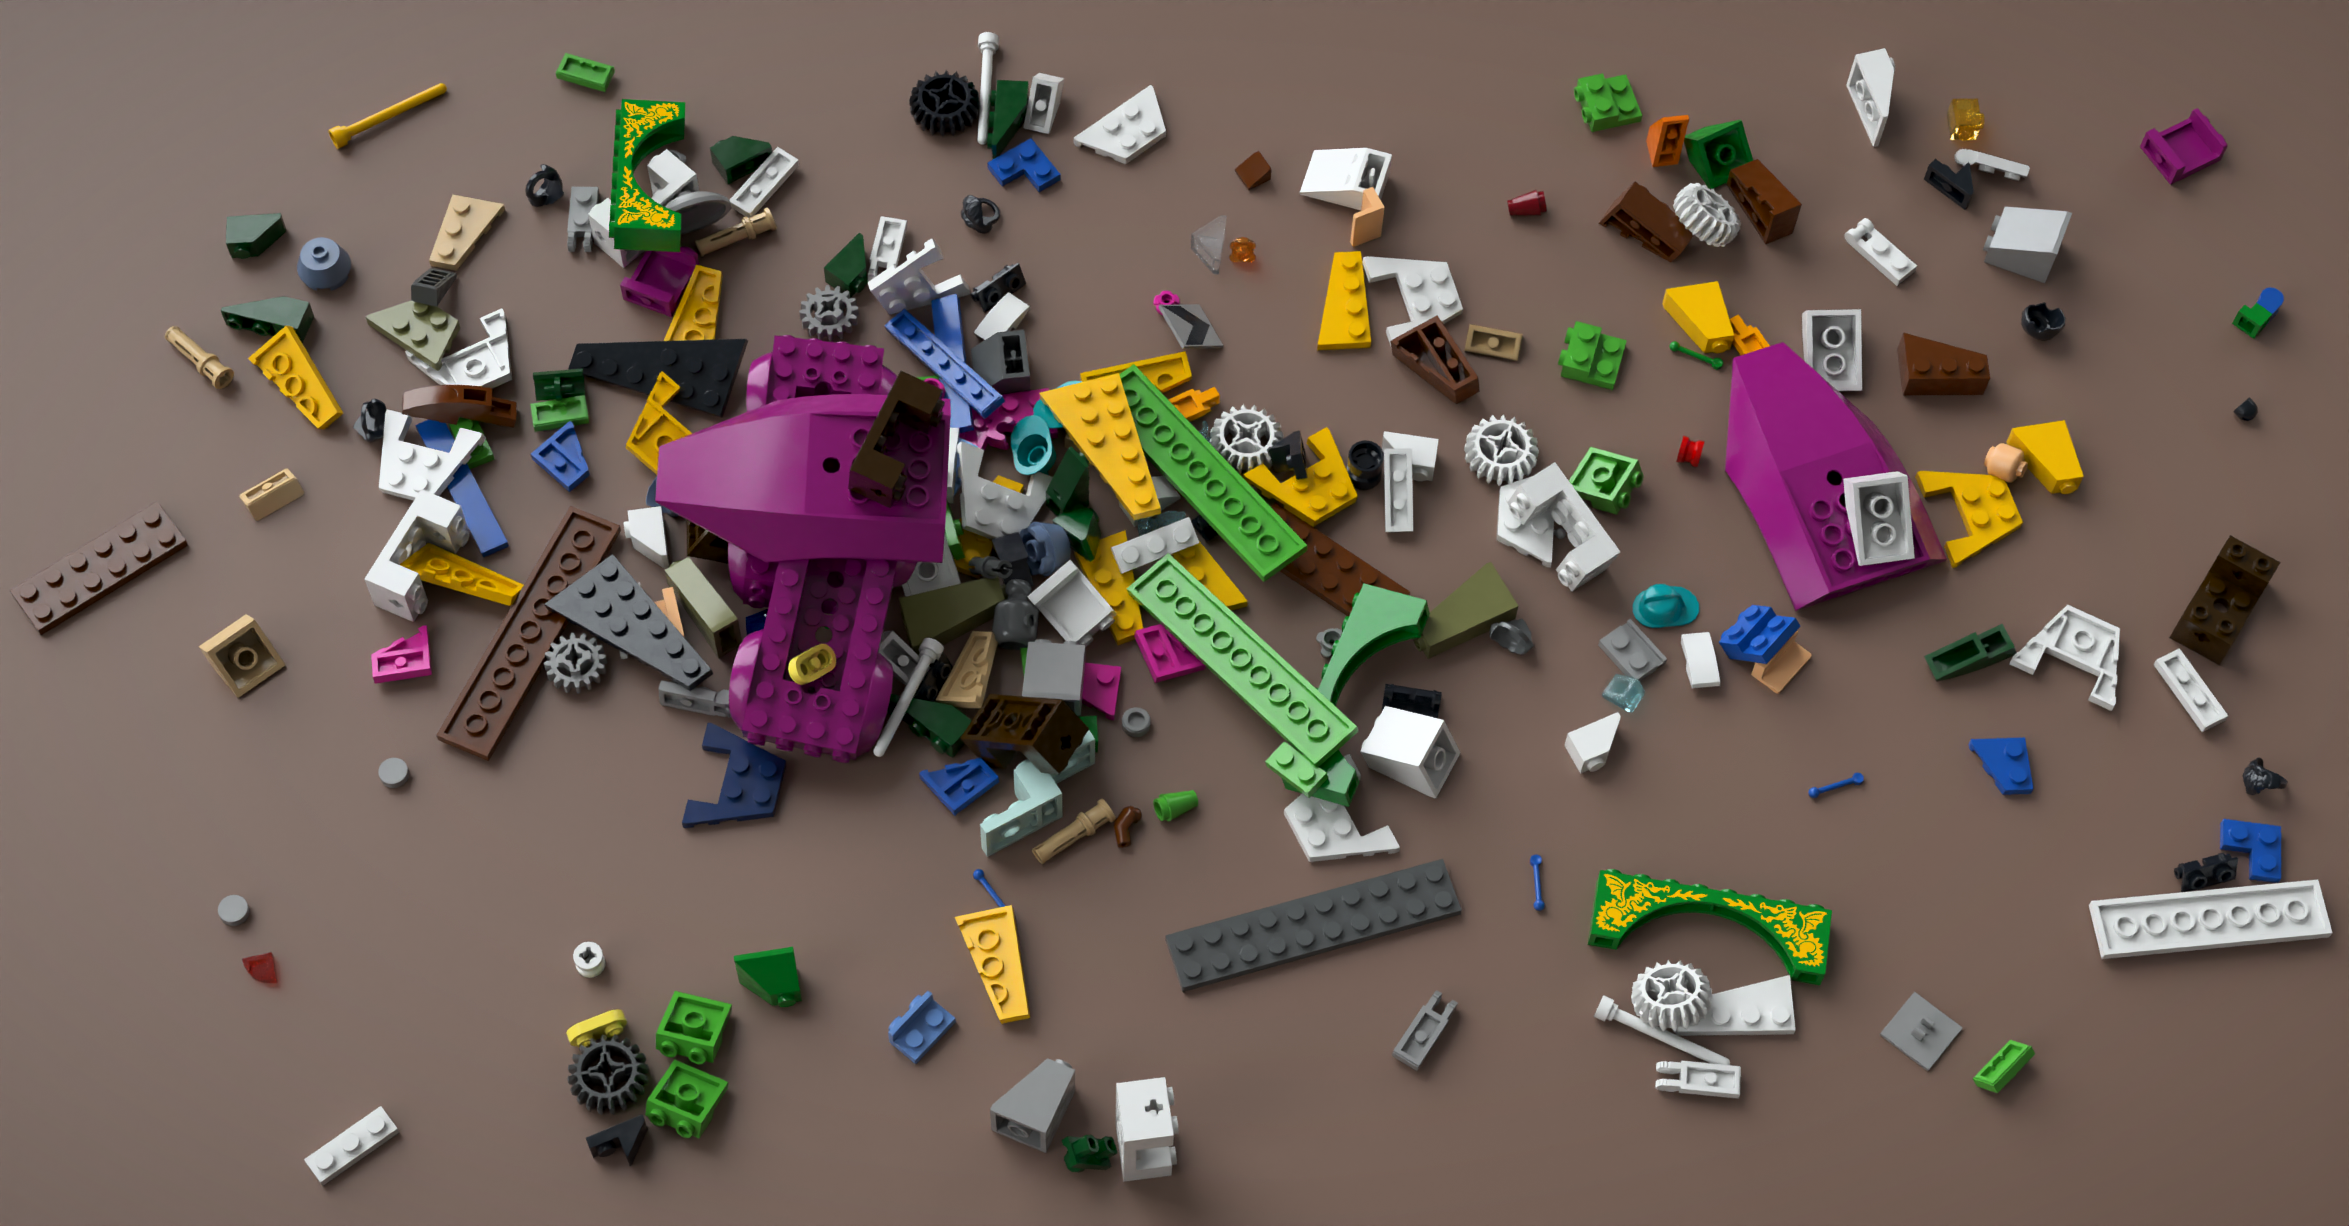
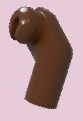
[1114,806,1142,848]

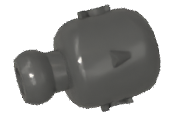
[992,579,1039,650]

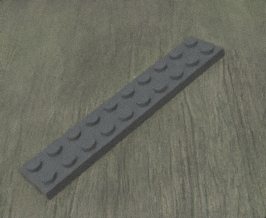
[1165,859,1462,992]

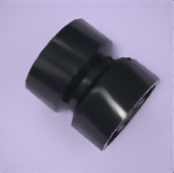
[1346,440,1384,490]

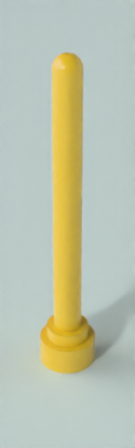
[328,83,447,149]

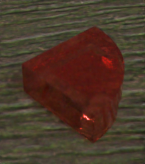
[242,952,278,983]

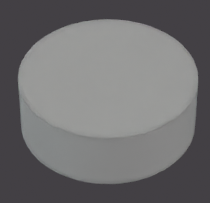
[1122,707,1150,737]
[378,758,409,788]
[218,895,250,926]

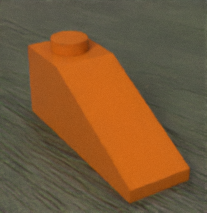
[1646,115,1689,167]

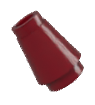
[1507,190,1547,216]

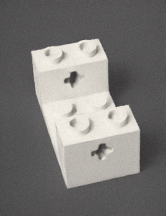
[588,149,699,268]
[1507,462,1620,592]
[365,489,469,622]
[1116,1077,1179,1182]

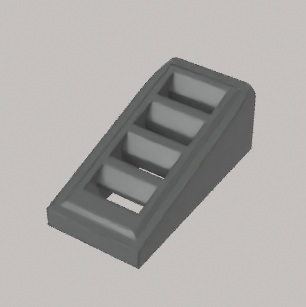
[411,267,457,306]

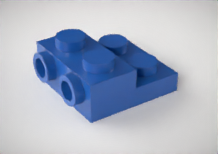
[1719,605,1801,664]

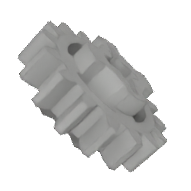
[799,285,859,341]
[544,633,607,693]

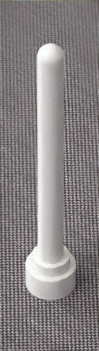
[977,32,999,145]
[873,638,944,757]
[1594,995,1730,1065]

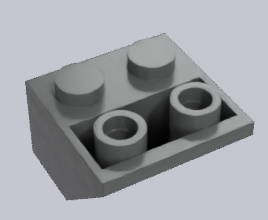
[971,330,1030,395]

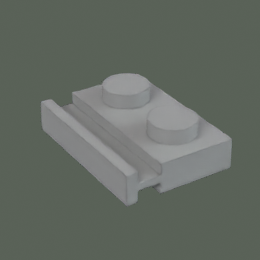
[1598,619,1667,686]

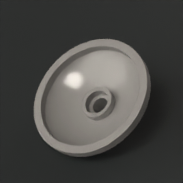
[665,191,731,235]

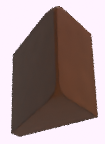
[1235,151,1272,190]

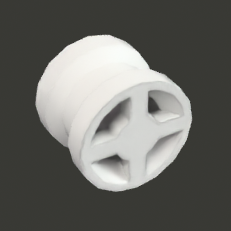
[573,942,605,978]

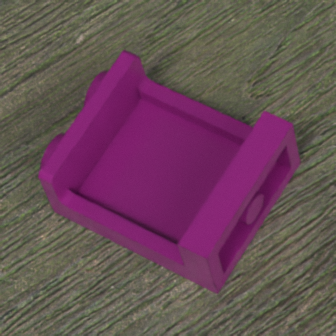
[2140,108,2228,185]
[620,246,699,317]

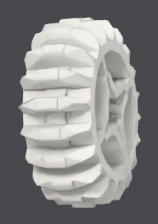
[1673,183,1741,247]
[1210,404,1284,474]
[1464,414,1539,486]
[1631,960,1712,1032]

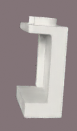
[1027,560,1117,647]

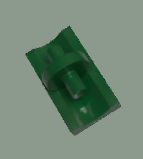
[533,369,586,401]
[1062,1135,1118,1173]

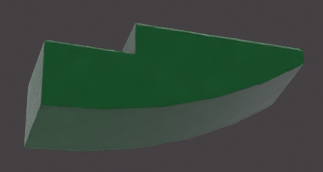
[1924,624,2016,682]

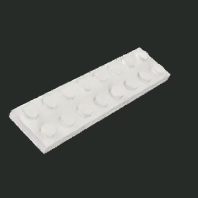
[2089,879,2333,959]

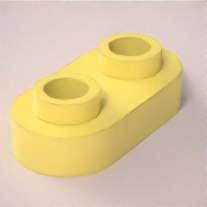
[788,644,836,685]
[566,1009,627,1048]

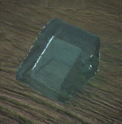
[1602,674,1645,713]

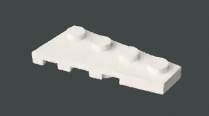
[1676,975,1796,1036]

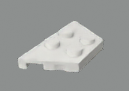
[1074,85,1166,164]
[1497,476,1554,568]

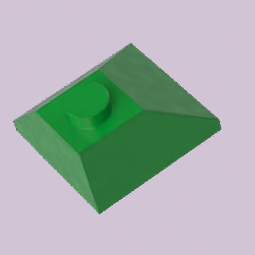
[1684,120,1753,189]
[734,947,802,1007]

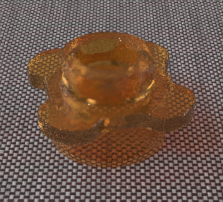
[1229,237,1256,262]

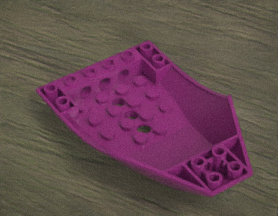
[1725,342,1947,611]
[655,394,951,564]

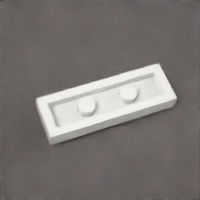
[729,147,799,218]
[1384,448,1413,532]
[1111,517,1199,574]
[2154,648,2228,732]
[304,1106,399,1186]

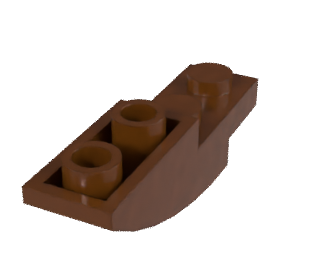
[402,385,517,428]

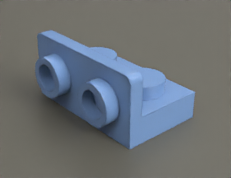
[888,991,956,1064]

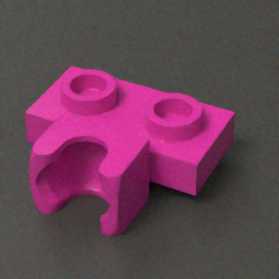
[959,405,1016,451]

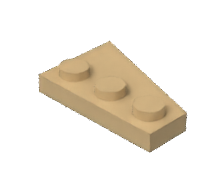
[429,195,505,271]
[936,631,998,709]

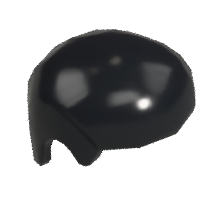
[2021,302,2066,341]

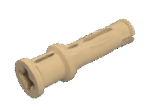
[695,207,777,257]
[165,326,234,389]
[1032,799,1116,864]

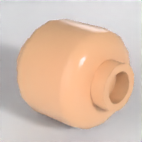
[1984,443,2028,483]

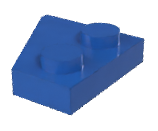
[531,421,590,492]
[1968,737,2033,795]
[919,757,999,816]

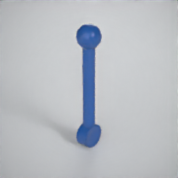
[1808,773,1864,798]
[1530,854,1545,911]
[973,869,1005,907]

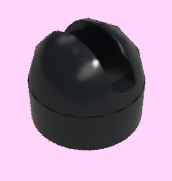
[2233,397,2258,421]

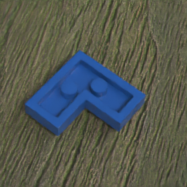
[987,138,1061,192]
[2220,819,2281,883]

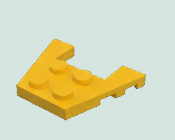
[626,371,692,475]
[1243,427,1357,527]
[1915,471,2023,568]

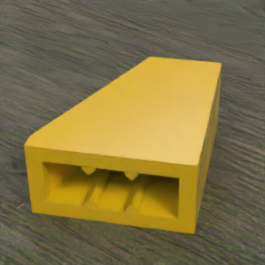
[1662,281,1734,353]
[2006,420,2084,494]

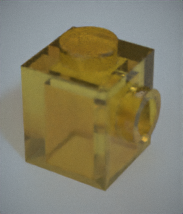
[1947,98,1984,141]

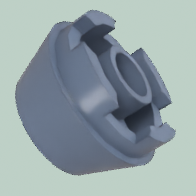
[297,237,351,291]
[1019,522,1071,576]

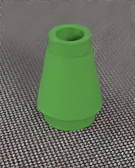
[1153,790,1198,822]

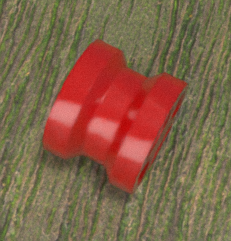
[1676,436,1705,468]

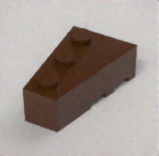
[1726,159,1802,245]
[1598,181,1694,263]
[1390,315,1480,404]
[1897,332,1990,396]

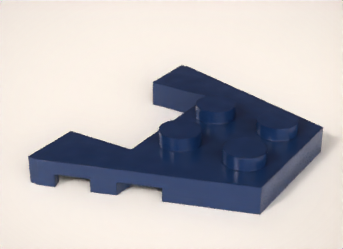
[682,723,787,828]

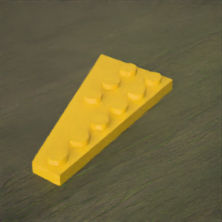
[1039,373,1161,520]

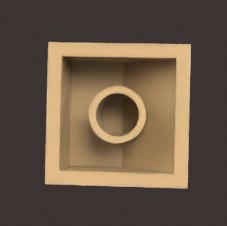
[199,614,285,698]

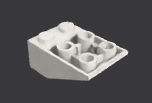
[1300,148,1392,210]

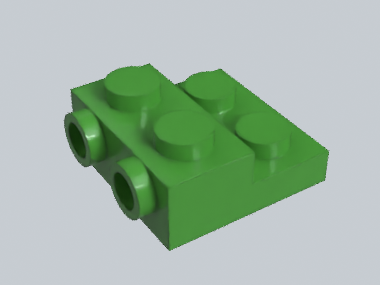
[1574,73,1642,132]
[1558,321,1627,390]
[1569,447,1644,515]
[656,991,732,1064]
[645,1059,728,1138]

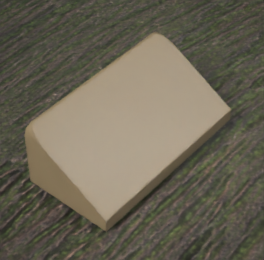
[1464,324,1523,361]
[239,468,304,521]

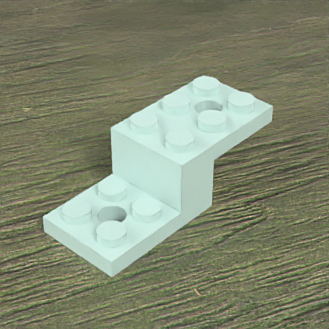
[980,730,1095,857]

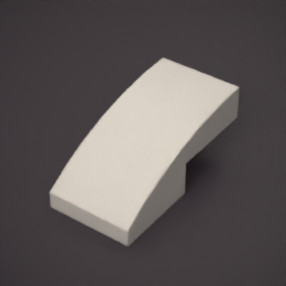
[974,292,1031,340]
[1681,632,1720,688]

